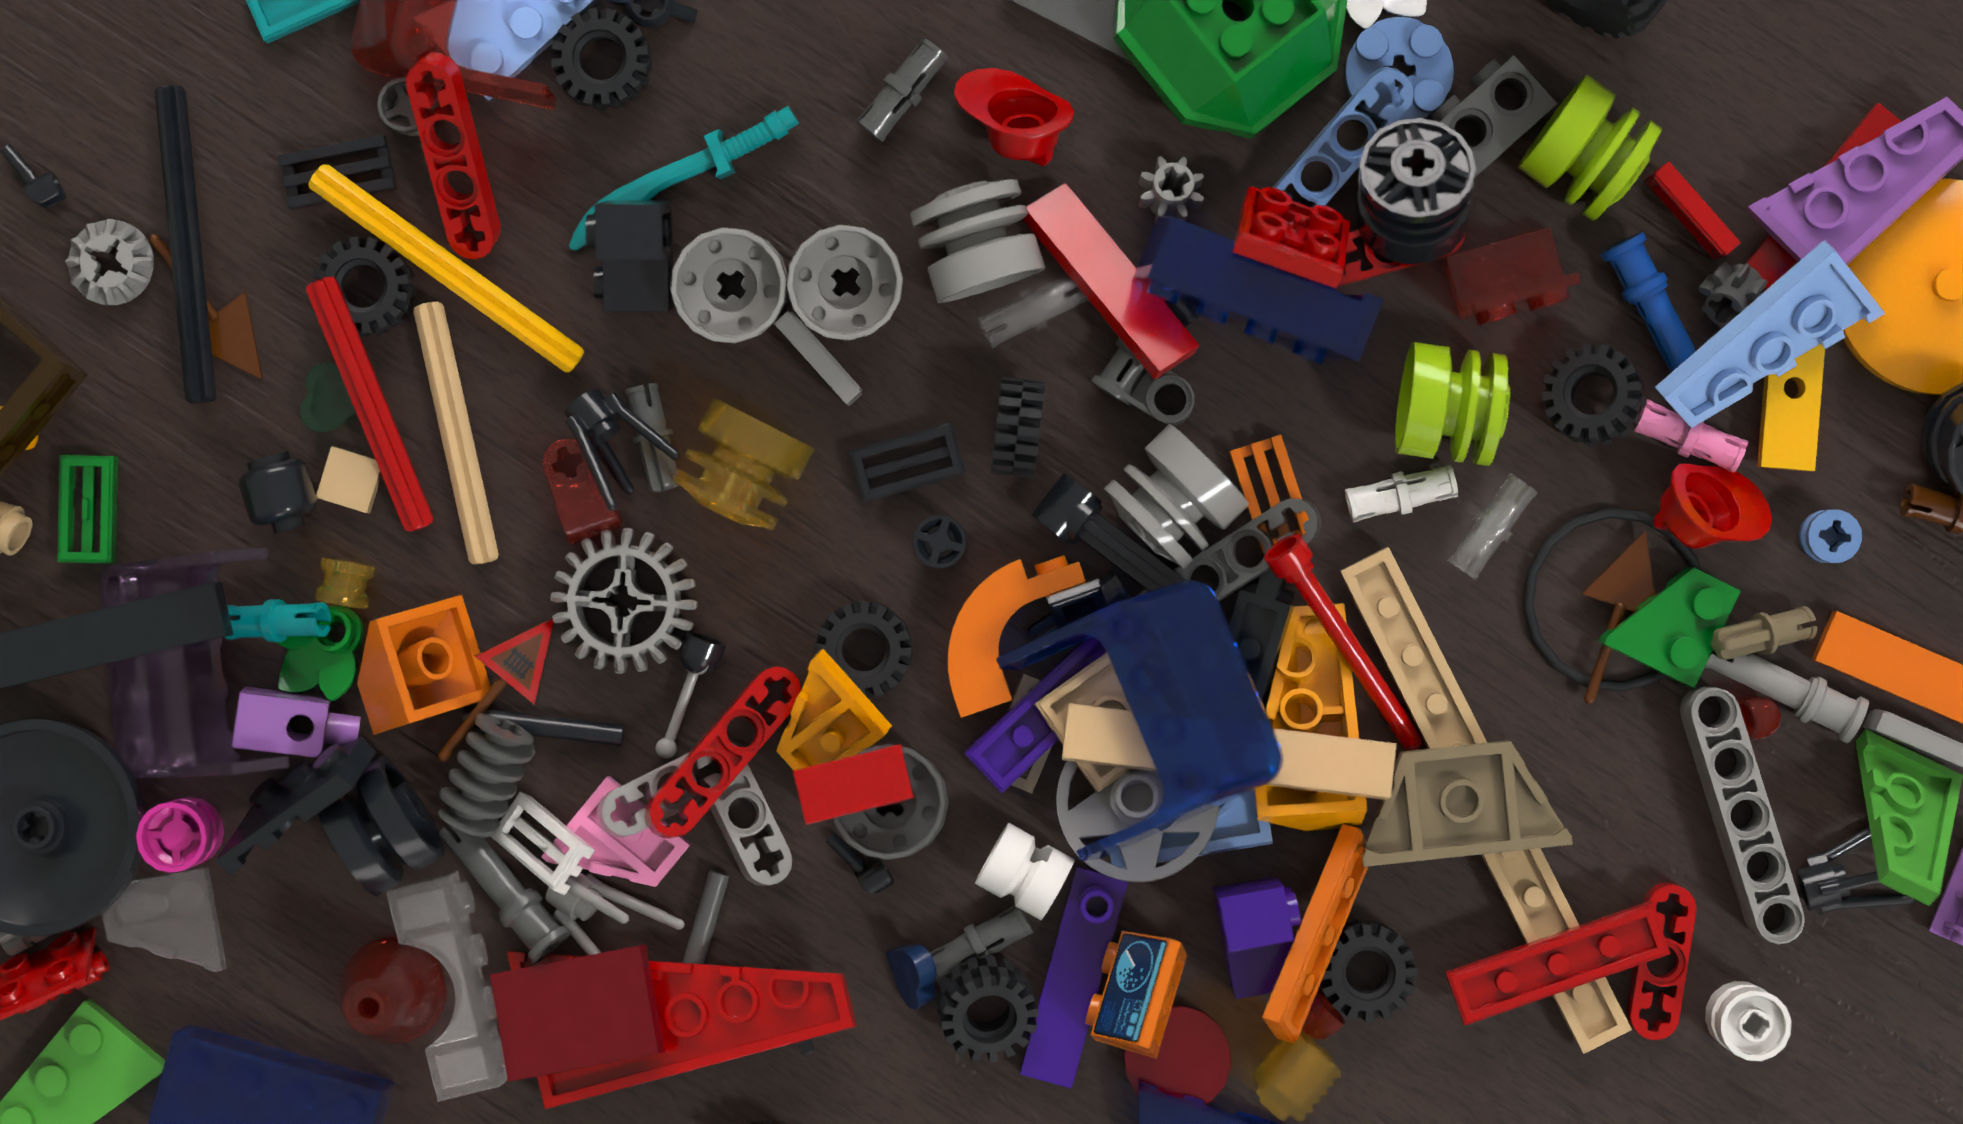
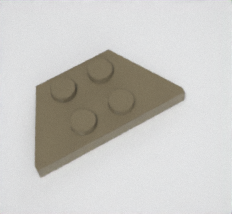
[1361,740,1573,867]

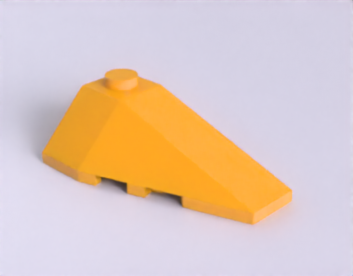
[1254,603,1367,831]

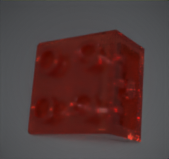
[1443,227,1581,326]

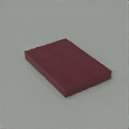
[490,945,665,1082]

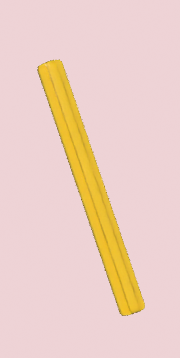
[308,164,584,373]

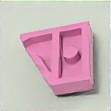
[541,776,692,887]

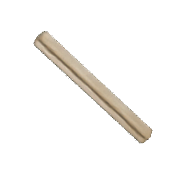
[413,301,499,565]

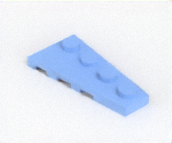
[1655,240,1886,428]

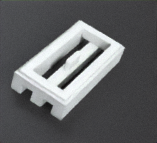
[491,792,595,895]

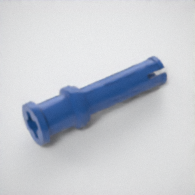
[1600,231,1696,372]

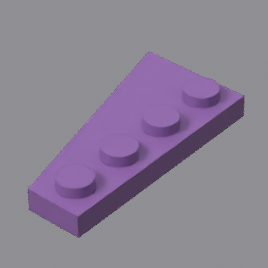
[1746,97,1963,265]

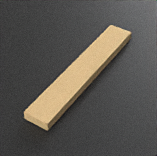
[1062,704,1396,800]

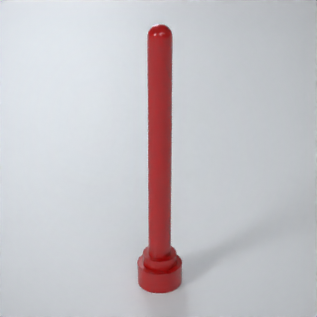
[1264,534,1422,751]

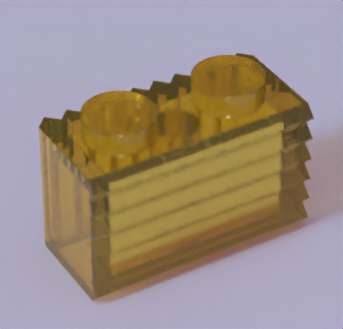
[1253,1030,1341,1122]

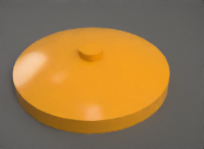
[1843,179,1963,395]

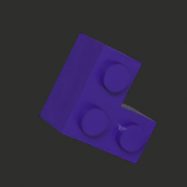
[1212,876,1301,999]

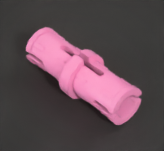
[1633,399,1748,473]

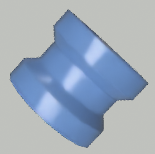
[1798,509,1862,563]

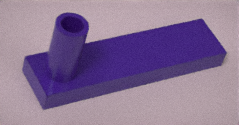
[1020,865,1128,1089]

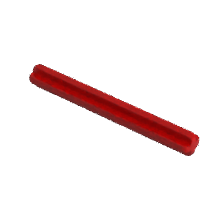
[306,276,434,532]

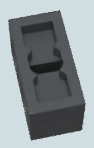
[1430,55,1557,177]

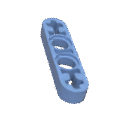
[1273,67,1414,208]

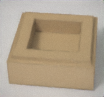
[316,446,382,513]

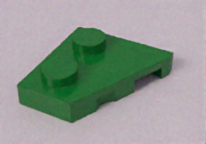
[1598,567,1741,688]

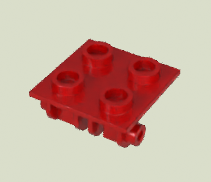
[0,927,110,1020]

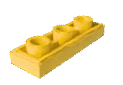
[1757,344,1825,471]

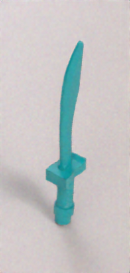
[569,105,799,250]

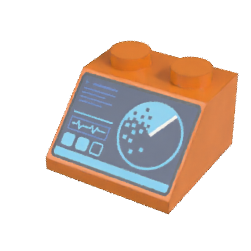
[1085,931,1187,1059]

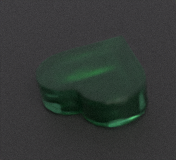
[300,363,357,433]

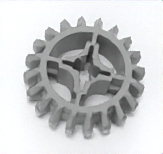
[551,528,698,674]

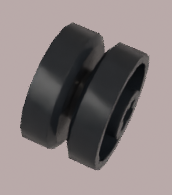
[318,756,445,897]

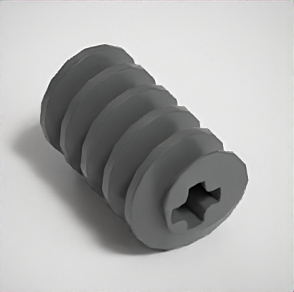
[438,713,535,837]

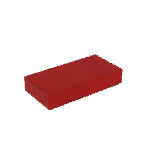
[1645,161,1741,260]
[793,744,914,825]

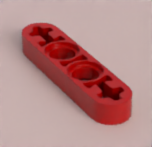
[406,53,501,259]
[645,667,802,839]

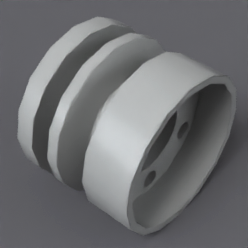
[910,179,1045,303]
[787,225,903,340]
[671,228,788,343]
[1104,424,1249,570]

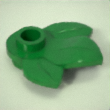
[275,606,364,701]

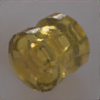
[314,557,375,609]

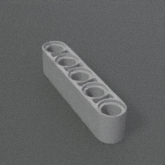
[1680,686,1805,944]

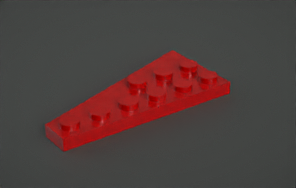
[506,951,857,1109]

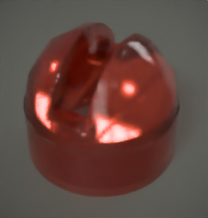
[1738,696,1781,741]
[1302,991,1346,1039]

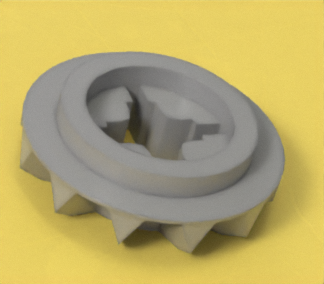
[65,219,154,305]

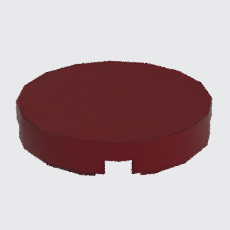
[1124,1005,1231,1113]

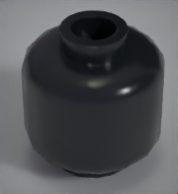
[239,451,318,534]

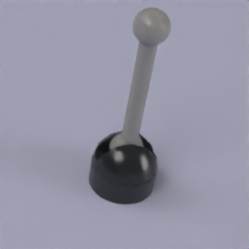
[656,631,726,759]

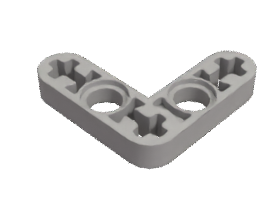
[597,743,792,886]

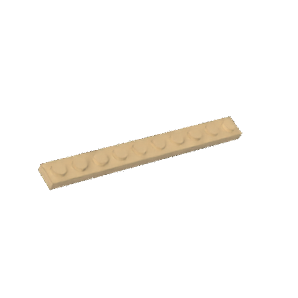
[1339,547,1632,1054]

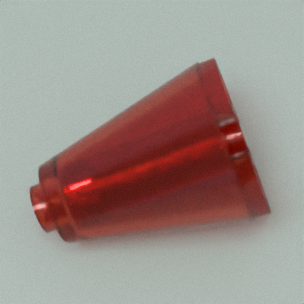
[339,937,447,1044]

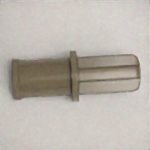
[1710,606,1817,660]

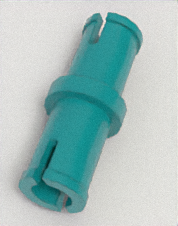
[225,599,331,642]

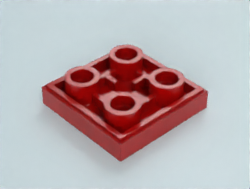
[1232,186,1350,289]

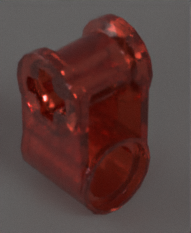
[542,439,623,545]

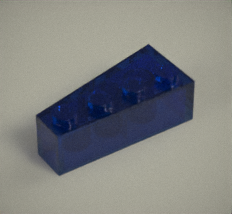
[1134,216,1384,365]
[148,1024,394,1124]

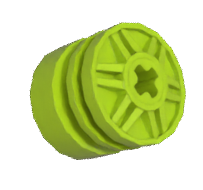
[1518,74,1662,222]
[1395,342,1510,466]

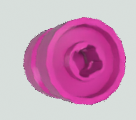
[136,796,224,873]

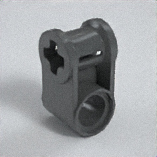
[1090,337,1194,427]

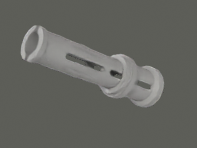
[1705,650,1869,743]

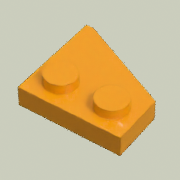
[776,649,892,771]

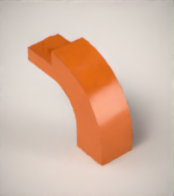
[948,555,1086,718]

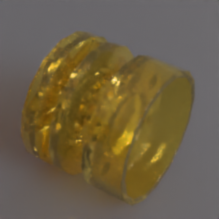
[672,398,815,531]

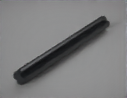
[155,85,216,404]

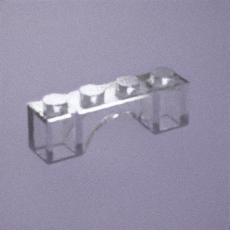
[386,871,507,1102]

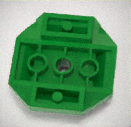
[1113,0,1347,139]

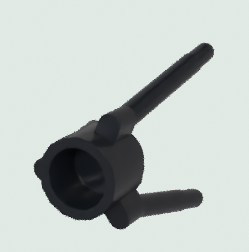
[564,389,681,512]
[1796,826,1916,914]

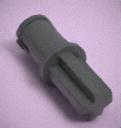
[624,383,680,492]

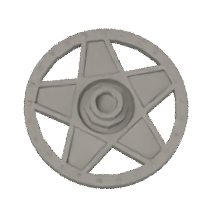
[1056,761,1219,883]

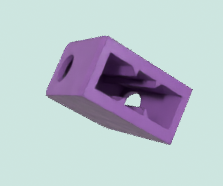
[232,686,361,758]

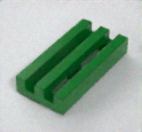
[57,455,118,563]

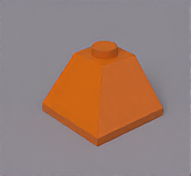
[357,595,491,735]

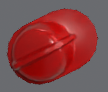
[954,68,1074,166]
[1653,464,1772,549]

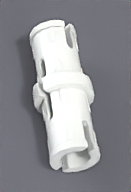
[1345,464,1458,523]

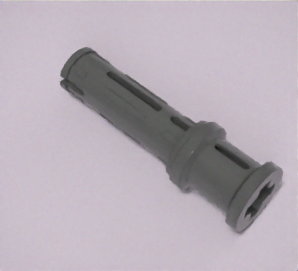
[439,826,571,963]

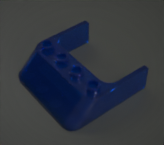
[996,580,1284,861]

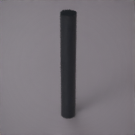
[461,707,625,746]

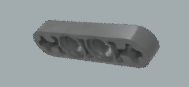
[1134,499,1321,633]

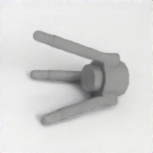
[545,872,684,955]

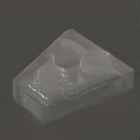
[102,867,227,972]

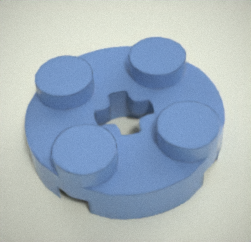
[1344,17,1454,125]

